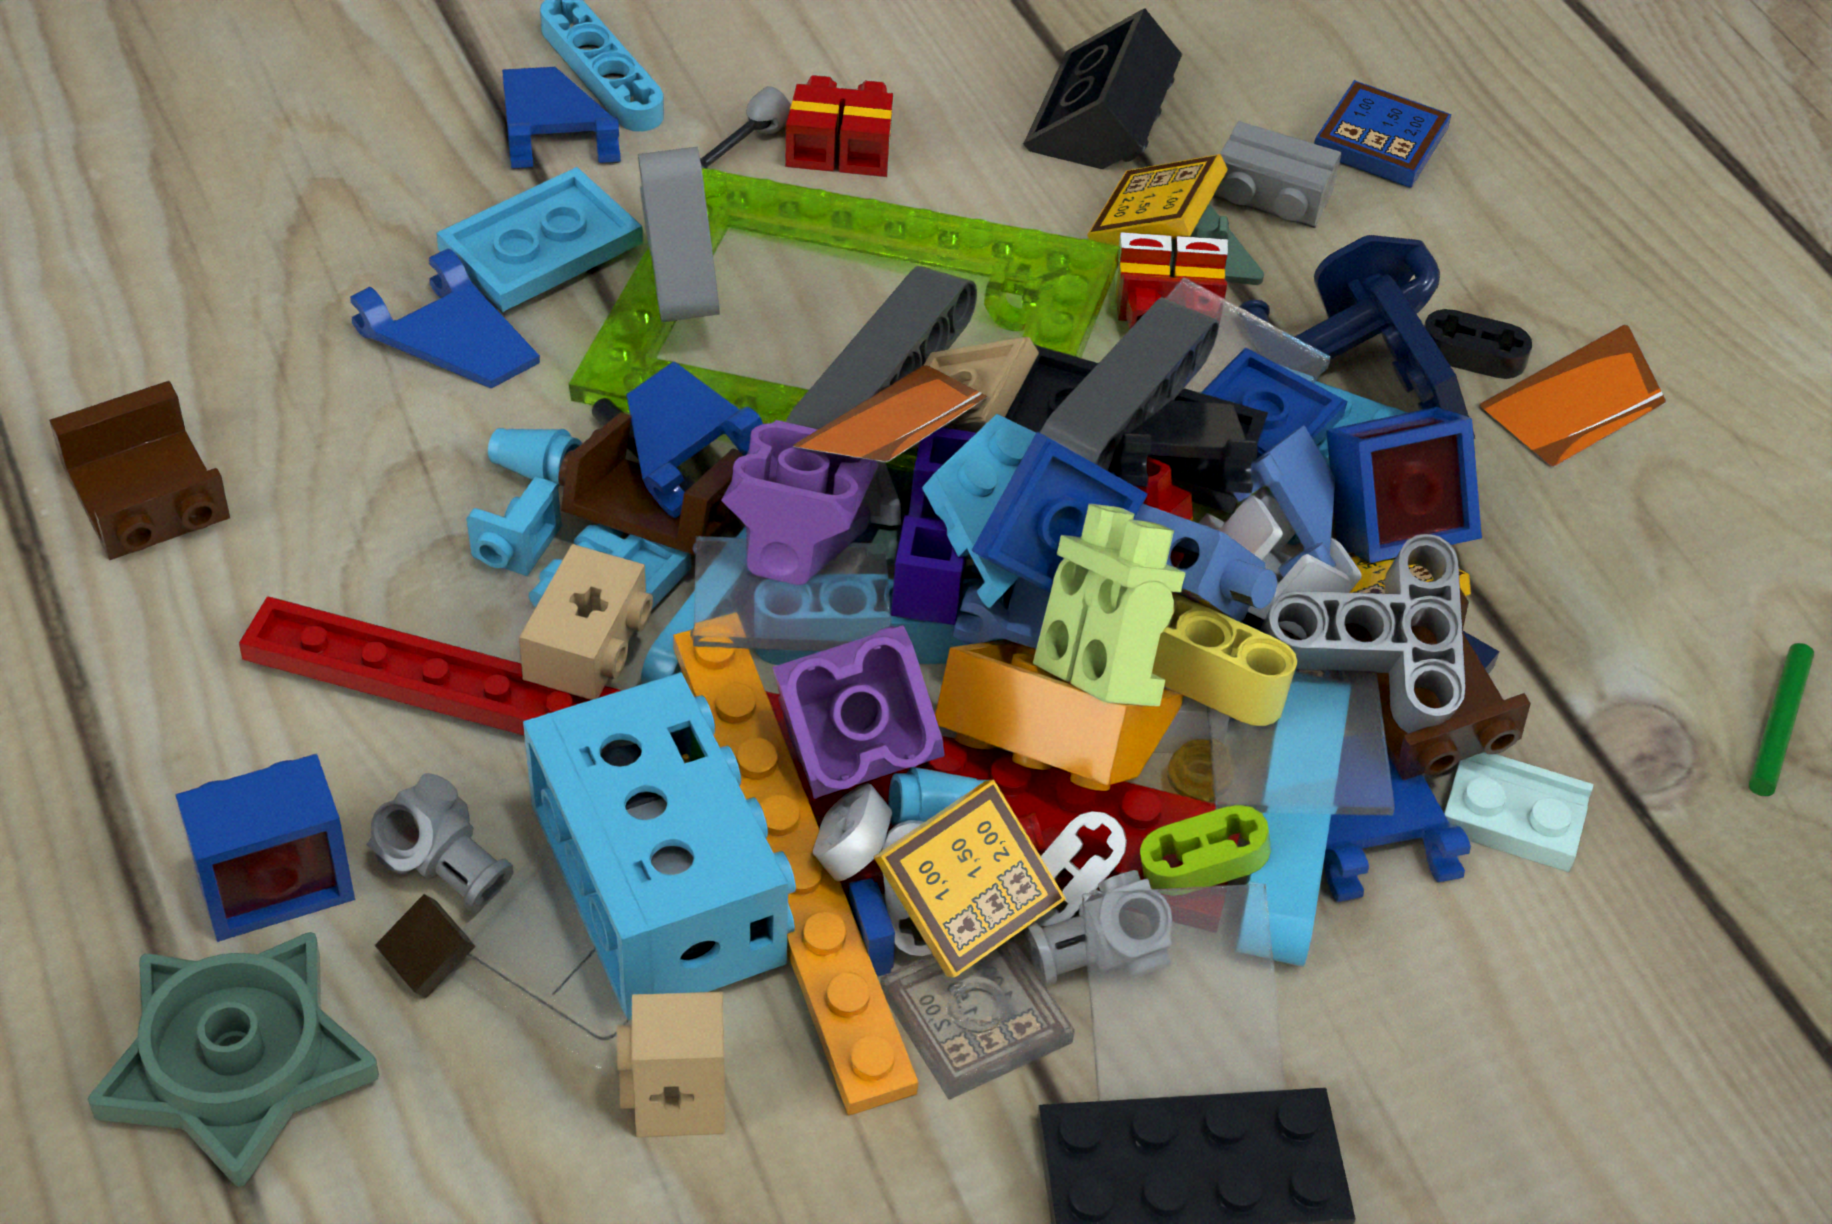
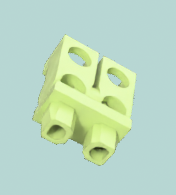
[1033,504,1185,706]

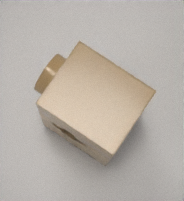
[519,544,653,700]
[617,992,725,1137]

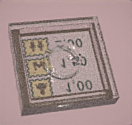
[880,937,1075,1100]

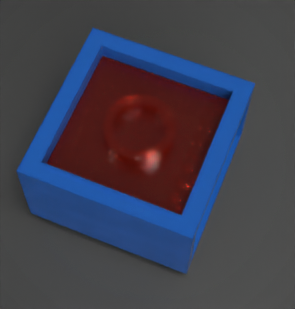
[1326,407,1482,563]
[175,754,355,942]

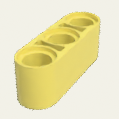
[1152,592,1298,726]

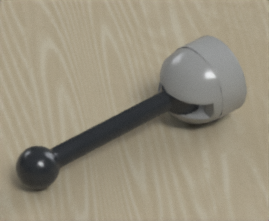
[700,86,791,178]

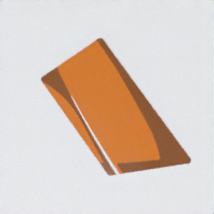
[1480,325,1666,467]
[793,365,987,462]

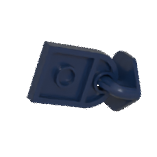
[1236,235,1476,439]

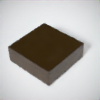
[375,894,476,998]

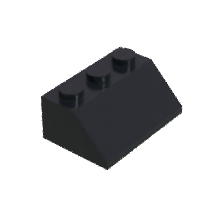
[1023,8,1182,169]

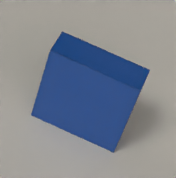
[848,878,895,977]

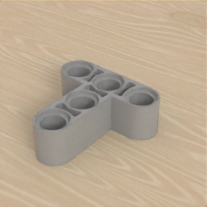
[638,146,720,322]
[1259,534,1465,733]

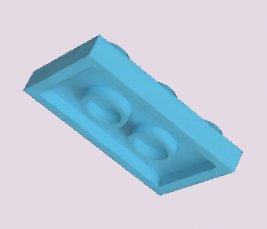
[436,167,643,312]

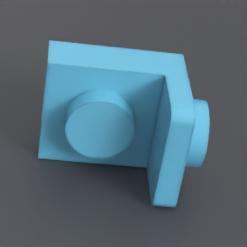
[466,476,562,576]

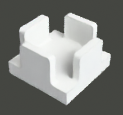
[1199,489,1362,639]

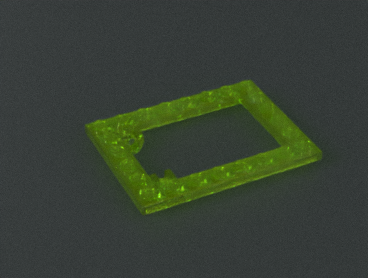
[568,168,1120,472]

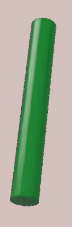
[1749,643,1814,796]

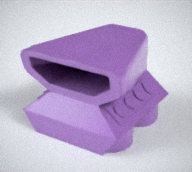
[721,420,878,585]
[773,625,945,798]

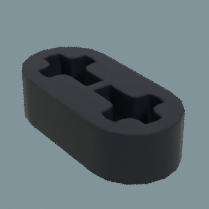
[1424,309,1532,379]

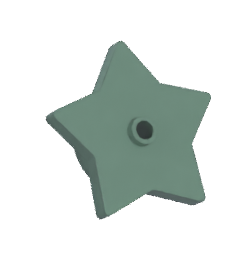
[88,932,379,1187]

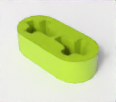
[1140,805,1271,897]

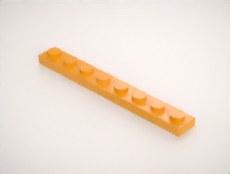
[673,618,919,1116]

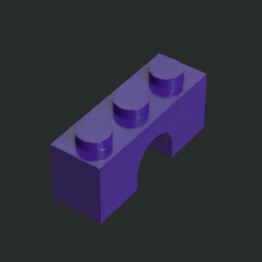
[891,427,976,625]

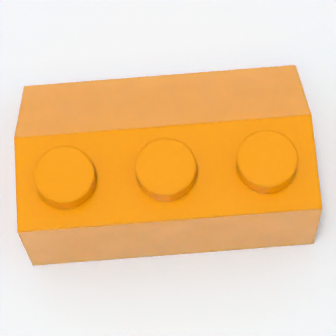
[935,639,1184,791]

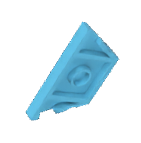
[922,414,1116,608]

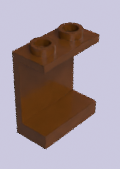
[49,381,230,560]
[558,412,743,556]
[1341,588,1531,780]

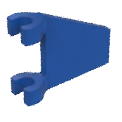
[502,67,621,168]
[350,248,540,389]
[626,361,763,518]
[1324,734,1471,902]

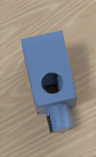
[1134,504,1277,622]

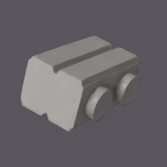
[1213,121,1341,227]

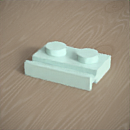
[1444,752,1594,872]

